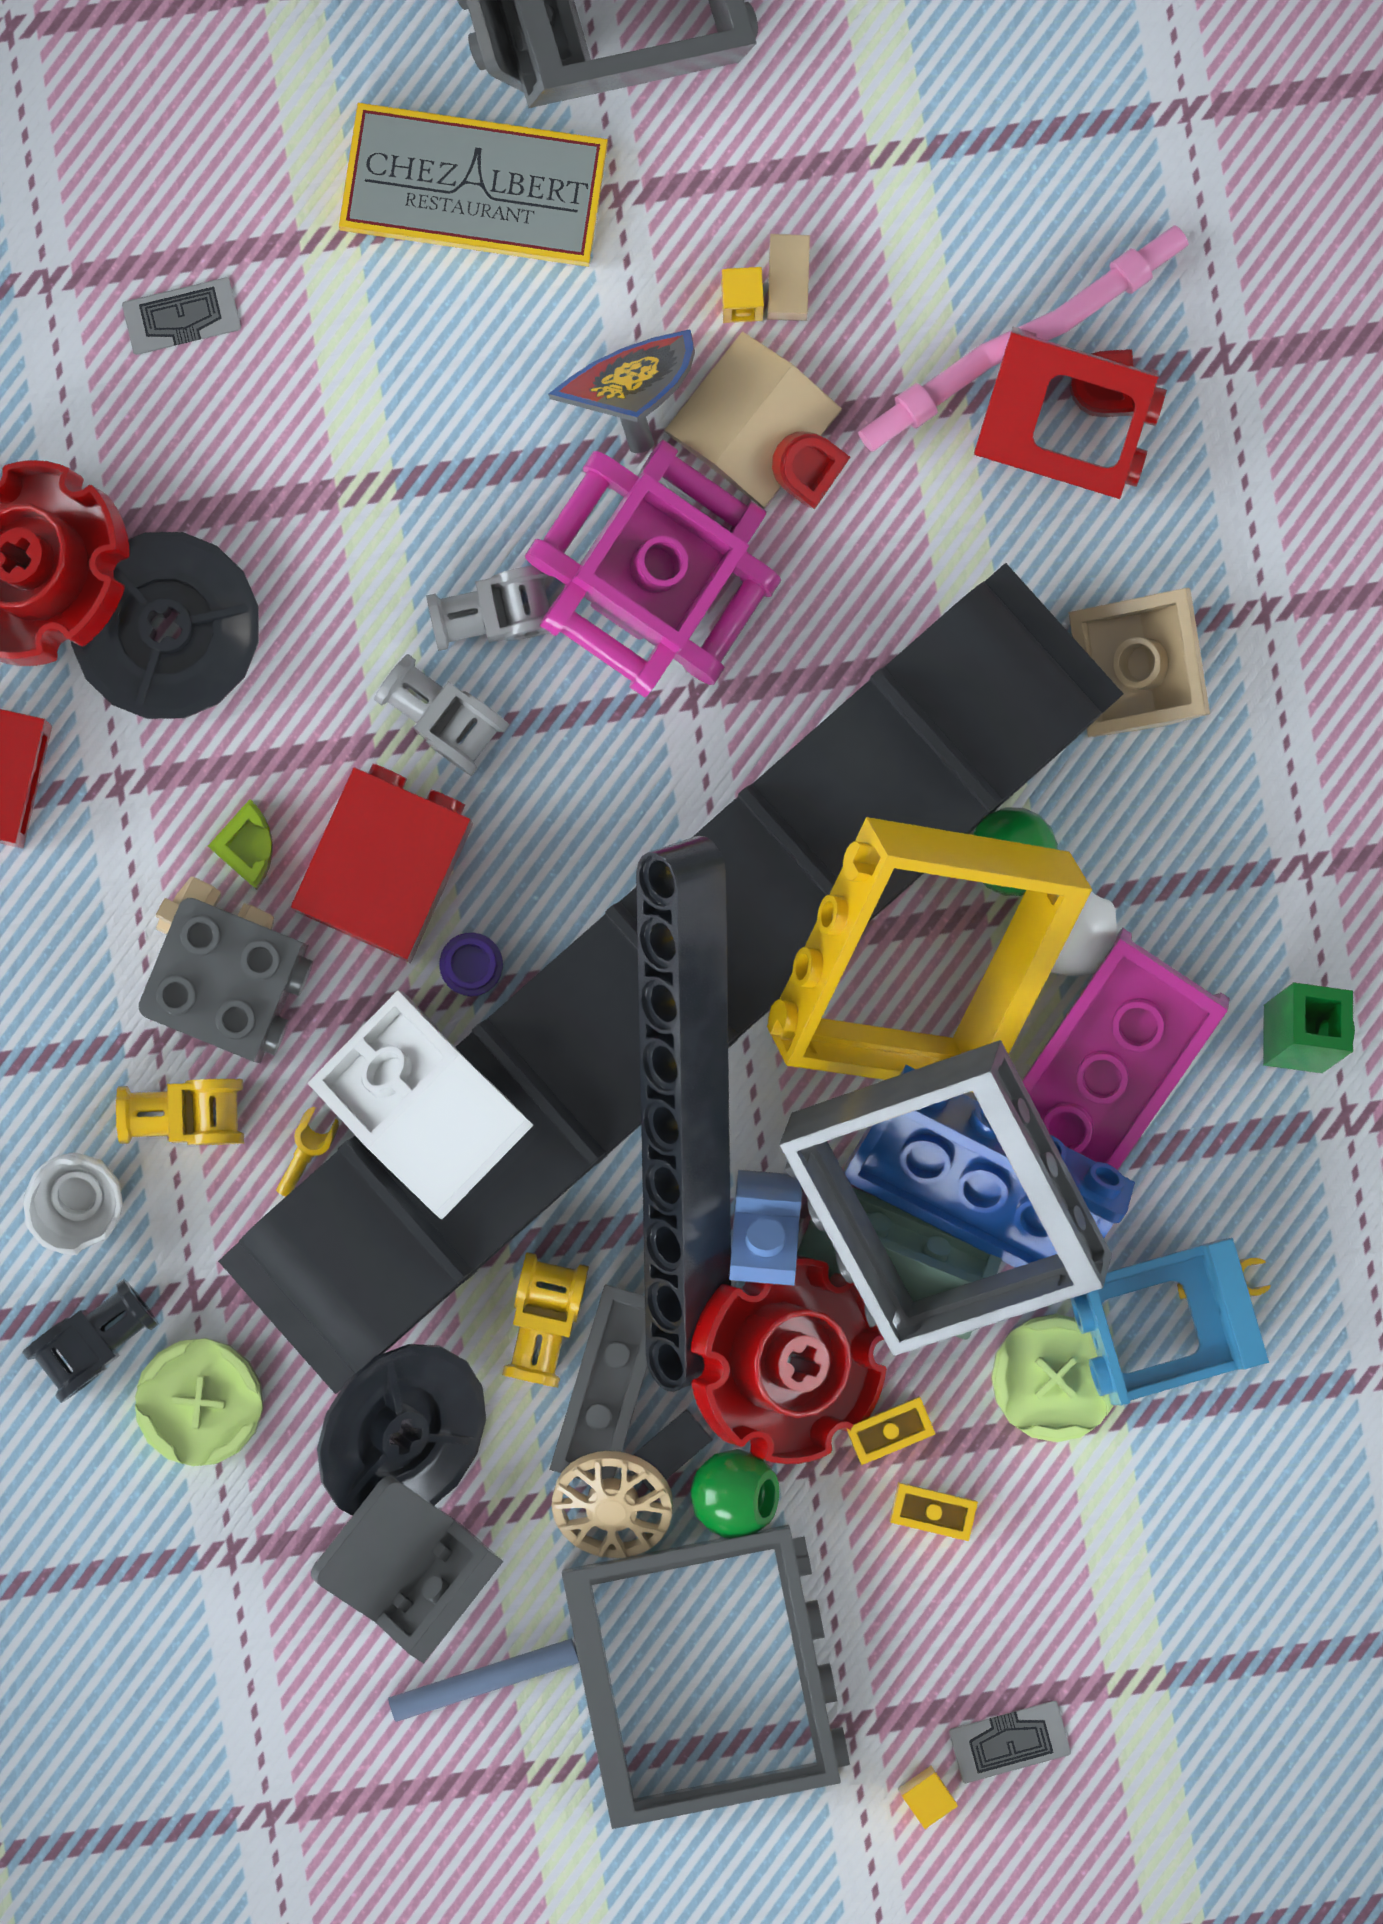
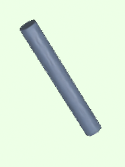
[388,1638,579,1722]

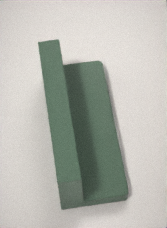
[797,1187,1002,1340]

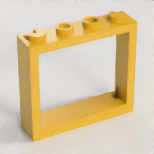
[767,817,1092,1093]

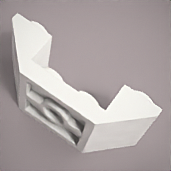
[307,990,533,1220]

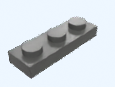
[549,1284,648,1479]

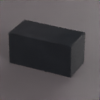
[633,1409,713,1492]

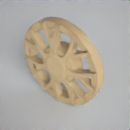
[552,1451,673,1558]

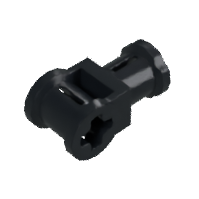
[22,1279,159,1403]

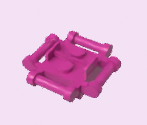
[525,439,781,698]

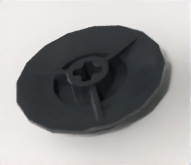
[71,532,259,719]
[317,1344,486,1516]

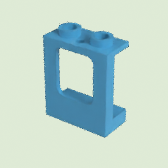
[1071,1238,1269,1406]

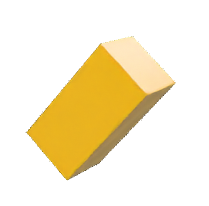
[721,267,764,323]
[846,1396,936,1465]
[889,1482,978,1541]
[898,1765,958,1829]

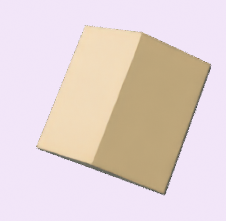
[664,331,842,509]
[1068,588,1210,737]

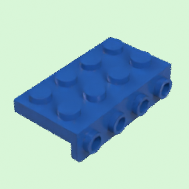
[843,1065,1135,1268]

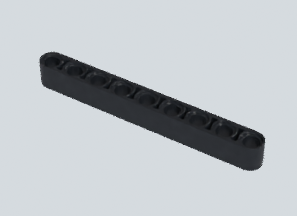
[636,836,732,1392]

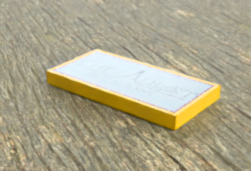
[339,103,608,267]

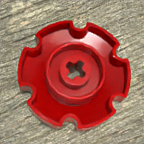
[0,460,130,666]
[691,1255,887,1464]

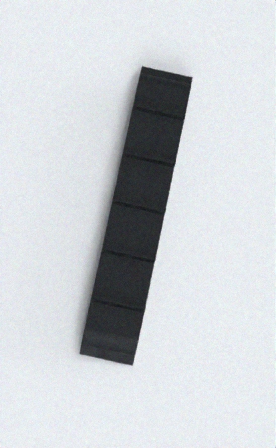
[218,563,1124,1394]

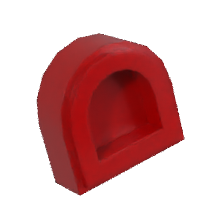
[1070,349,1135,417]
[772,432,851,509]

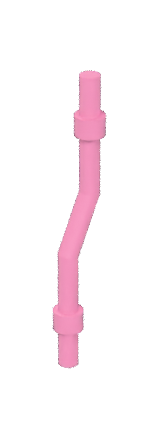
[858,225,1189,452]

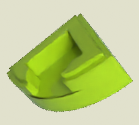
[208,799,273,890]

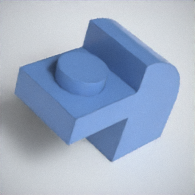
[729,1170,802,1286]

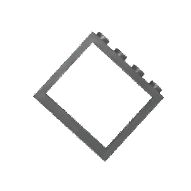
[497,0,758,108]
[779,1040,1112,1356]
[562,1525,850,1829]

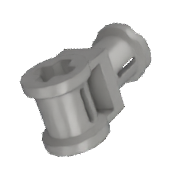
[426,565,549,651]
[374,654,509,776]

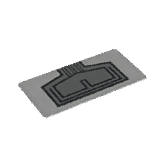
[122,277,241,355]
[949,1701,1071,1784]

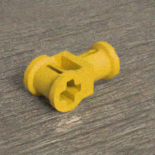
[116,1079,244,1145]
[502,1252,589,1388]

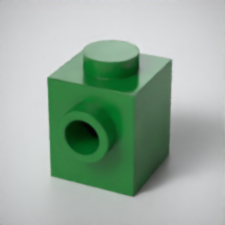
[1263,982,1355,1074]

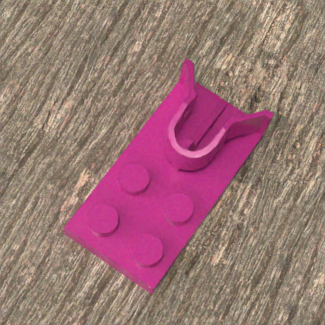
[1022,928,1230,1170]

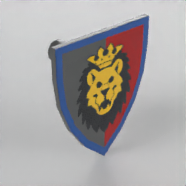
[548,330,695,453]

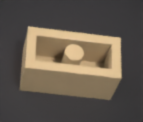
[767,234,810,321]

